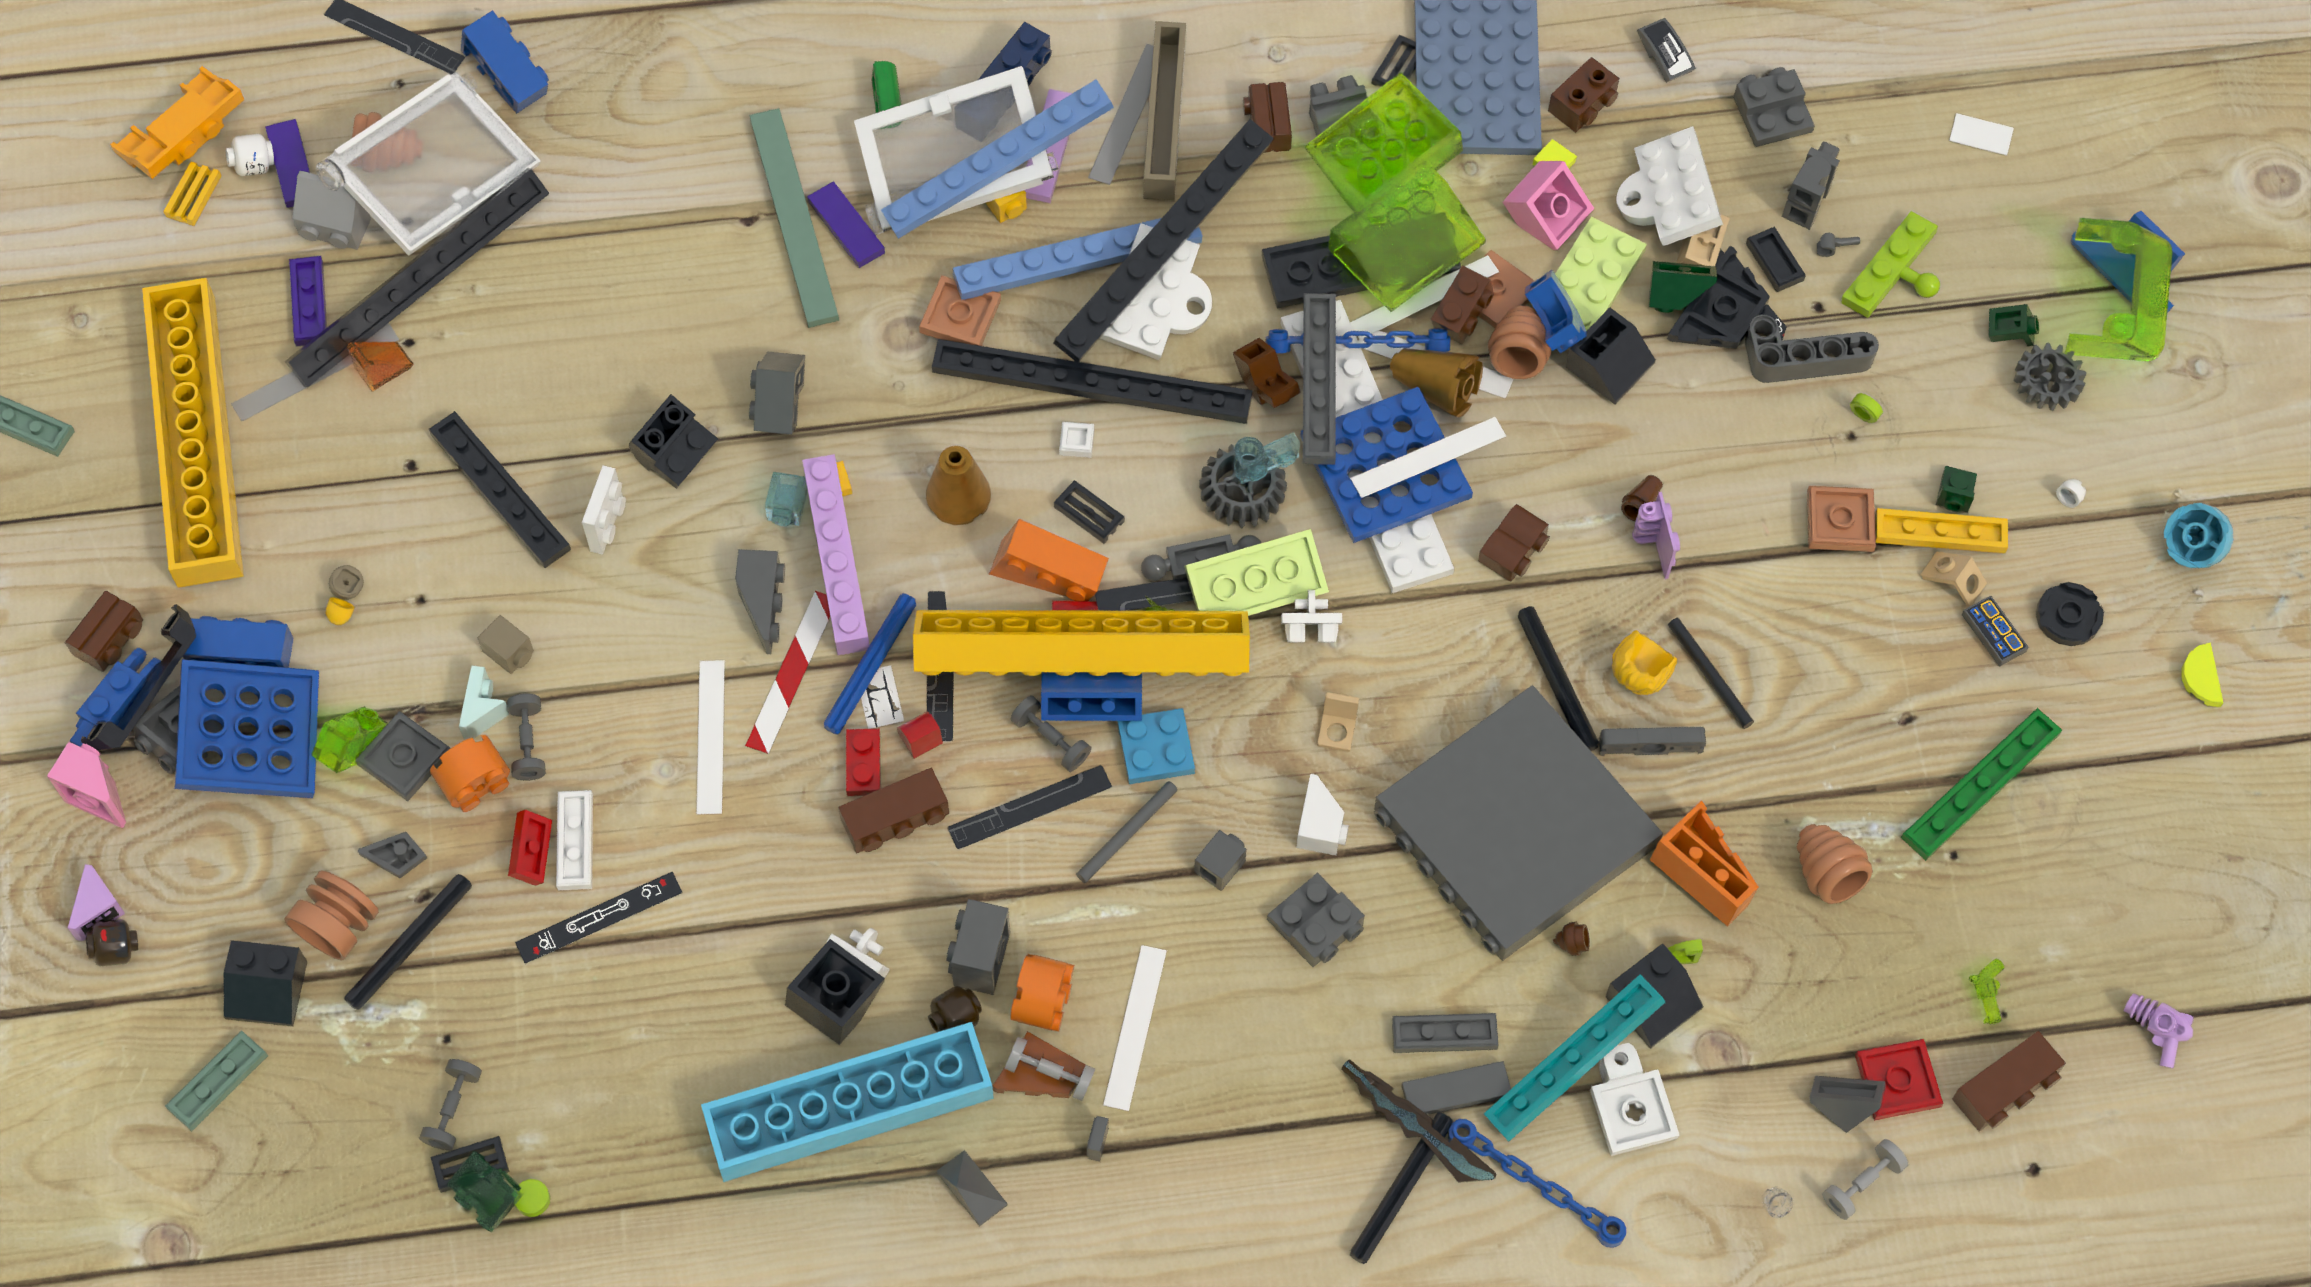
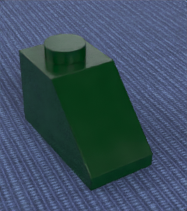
[1649,261,1717,313]

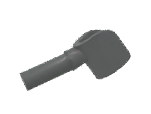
[1817,233,1860,257]

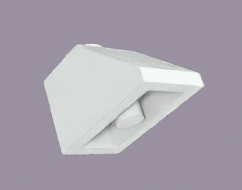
[1296,774,1349,856]

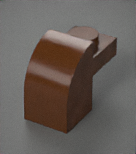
[1233,338,1301,408]

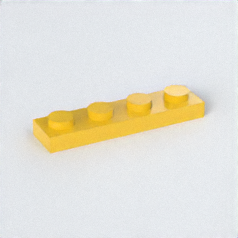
[1875,508,2008,553]

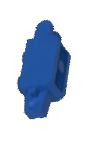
[70,648,161,747]

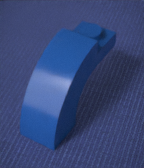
[1525,270,1587,354]

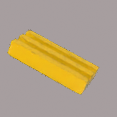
[163,161,221,226]

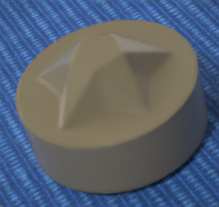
[328,565,364,600]

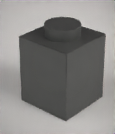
[1194,830,1247,891]

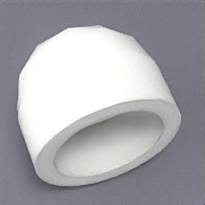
[2056,479,2086,508]

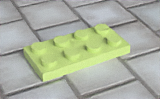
[1555,216,1647,331]
[1184,529,1329,616]

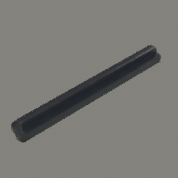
[1518,606,1599,751]
[344,874,472,1010]
[1350,1112,1453,1264]

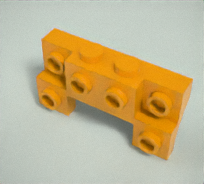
[110,66,244,179]

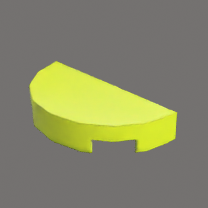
[2181,642,2224,707]

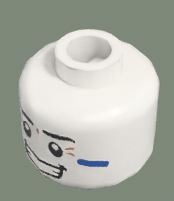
[226,134,274,176]

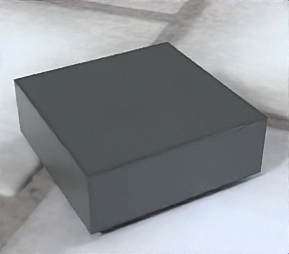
[1087,1116,1109,1162]

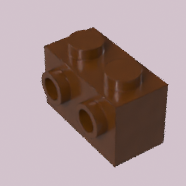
[1548,57,1620,133]
[1431,265,1494,344]

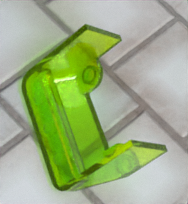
[2065,218,2172,361]

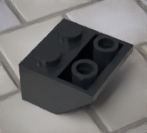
[1566,307,1656,405]

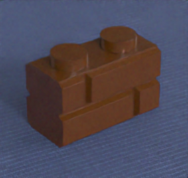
[1243,82,1292,153]
[65,591,143,672]

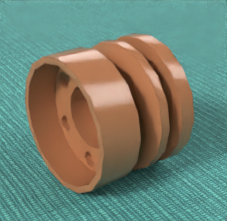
[284,870,379,961]

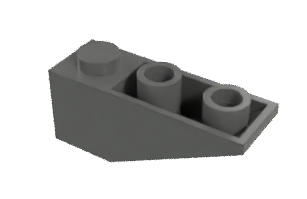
[735,549,785,654]

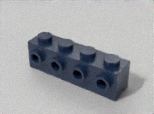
[955,21,1052,143]

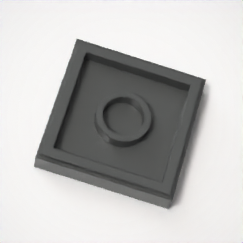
[355,711,451,801]

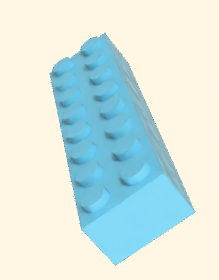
[701,1022,994,1182]

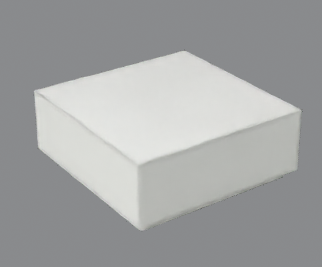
[1059,422,1094,458]

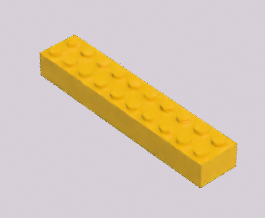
[142,278,244,588]
[913,610,1250,676]

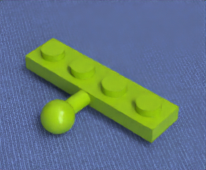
[1841,211,1940,318]

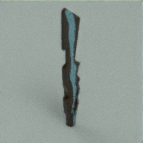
[1341,1059,1496,1183]

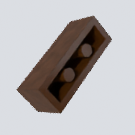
[838,767,949,854]
[1952,1031,2066,1131]

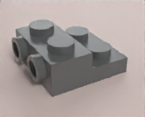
[1733,67,1815,147]
[133,685,223,774]
[1267,872,1365,967]

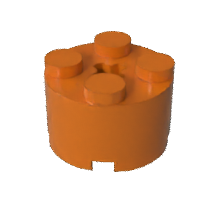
[430,735,510,812]
[1011,954,1075,1032]

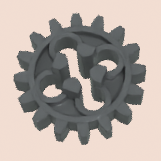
[2014,343,2086,411]

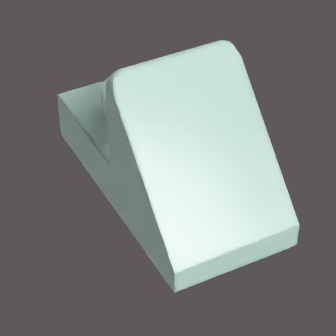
[459,666,509,740]

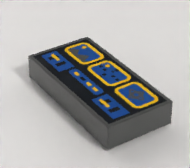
[1962,596,2029,667]

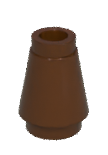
[1621,475,1663,522]

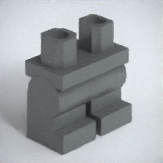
[1309,75,1381,154]
[1782,141,1840,230]

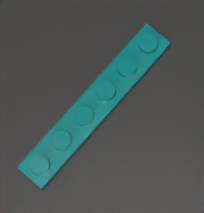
[1484,974,1665,1142]

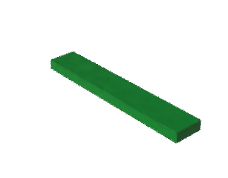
[1901,708,2062,861]

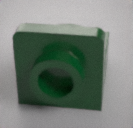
[1989,304,2039,347]
[1936,466,1977,513]

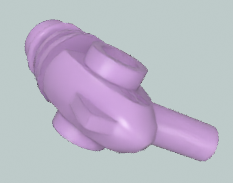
[2124,993,2194,1068]

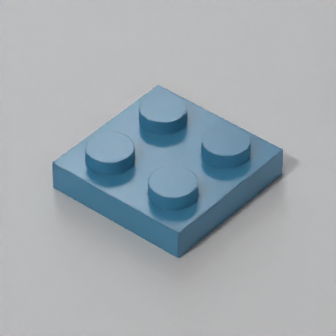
[1117,708,1195,784]

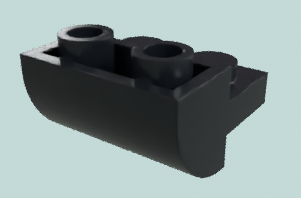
[629,394,718,489]

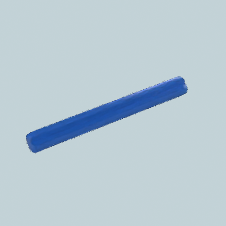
[824,593,916,735]

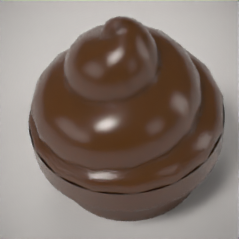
[1553,921,1590,956]

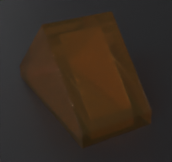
[347,342,414,392]

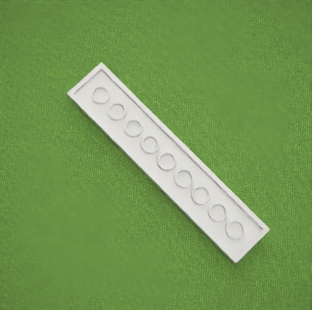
[1280,300,1454,593]

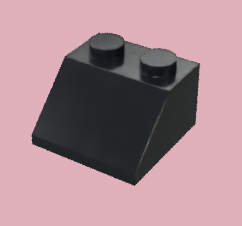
[785,939,885,1045]
[223,940,307,1027]
[1606,943,1704,1049]

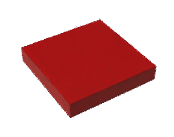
[1855,1039,1944,1121]

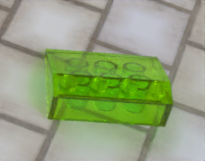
[1305,72,1463,225]
[1329,161,1486,312]

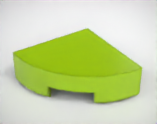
[1668,939,1703,964]

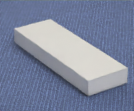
[556,790,593,891]

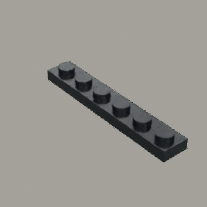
[429,411,571,568]

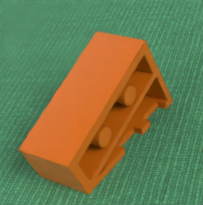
[989,519,1109,601]
[1650,800,1759,927]

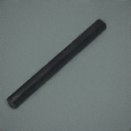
[1668,617,1754,729]

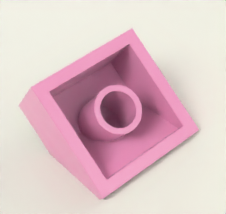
[1503,161,1594,250]
[47,742,126,828]

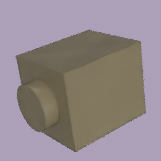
[477,615,534,674]

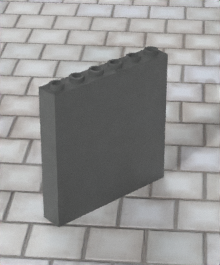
[1374,685,1663,961]

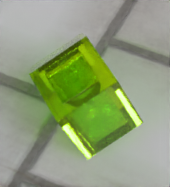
[311,706,388,773]

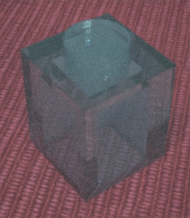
[765,472,808,526]

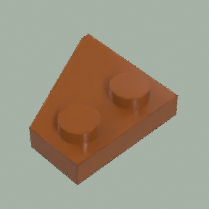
[992,1031,1086,1098]

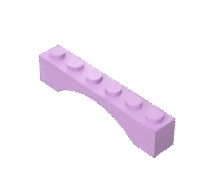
[802,454,870,656]

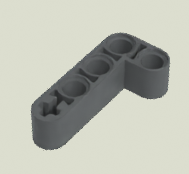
[1745,315,1879,383]

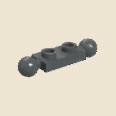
[1141,534,1261,581]

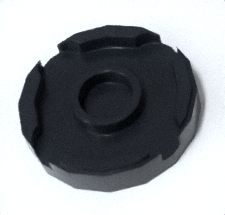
[2036,582,2104,646]

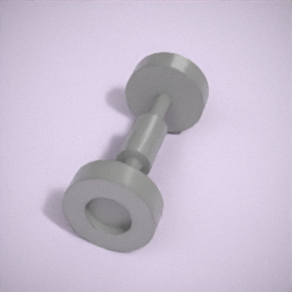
[1005,1037,1095,1101]
[1822,1139,1908,1220]

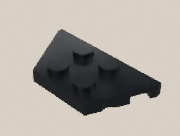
[1667,246,1770,349]

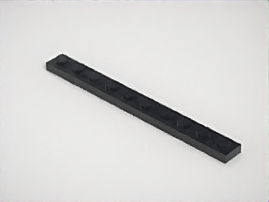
[1053,119,1274,363]
[285,168,549,387]
[932,339,1253,424]

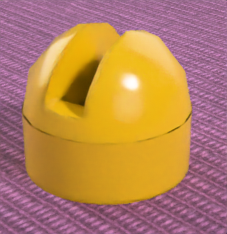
[325,597,355,625]

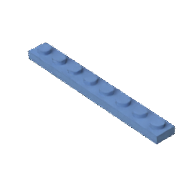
[881,79,1114,239]
[952,218,1203,300]

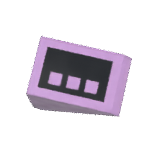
[68,864,125,941]

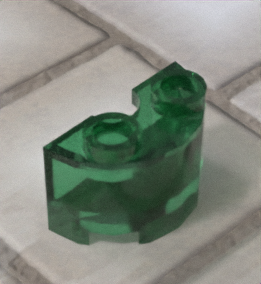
[447,1151,523,1232]

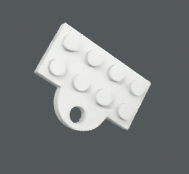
[1616,126,1723,246]
[1100,223,1212,360]

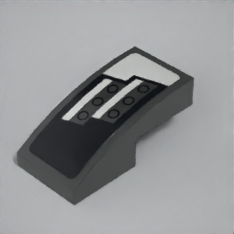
[1637,18,1696,83]

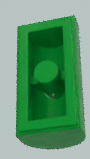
[871,61,904,130]

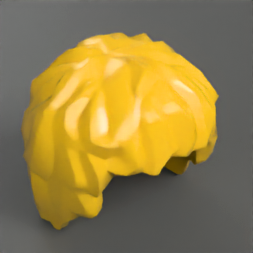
[1612,630,1677,695]

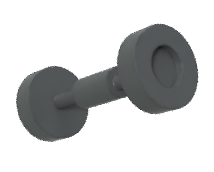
[507,693,546,781]
[1010,695,1092,772]
[419,1059,482,1151]

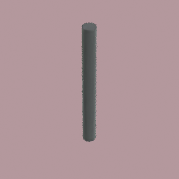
[1076,781,1178,883]

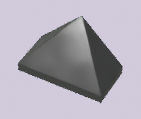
[1809,1076,1886,1133]
[937,1150,1008,1227]

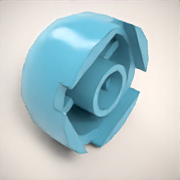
[2164,503,2234,568]

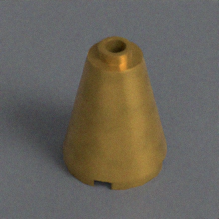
[1390,348,1483,418]
[926,446,991,525]

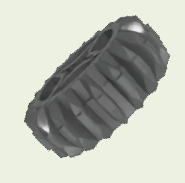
[1199,442,1287,529]

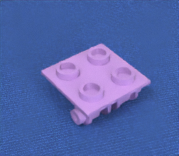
[1632,492,1680,579]

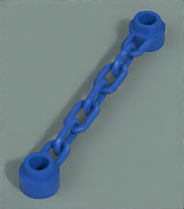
[1265,328,1451,353]
[1448,1119,1626,1248]

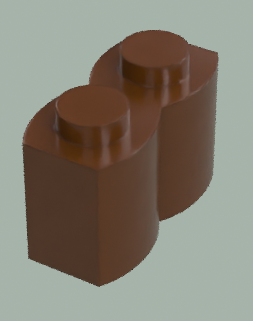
[1478,504,1550,582]

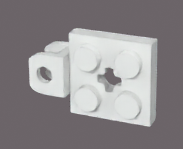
[1590,1043,1680,1156]

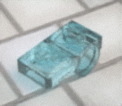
[1234,432,1300,484]

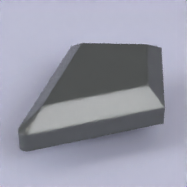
[358,832,427,879]

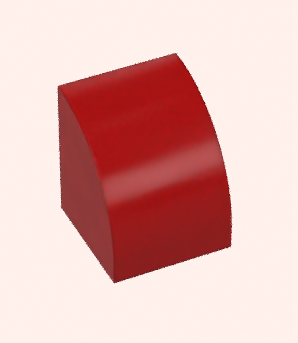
[897,711,943,759]

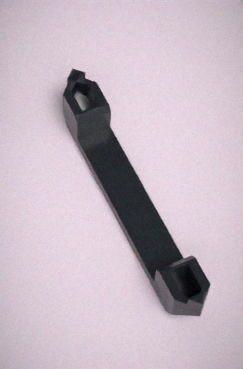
[81,604,196,750]

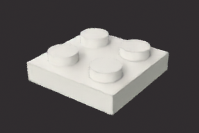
[582,466,626,555]

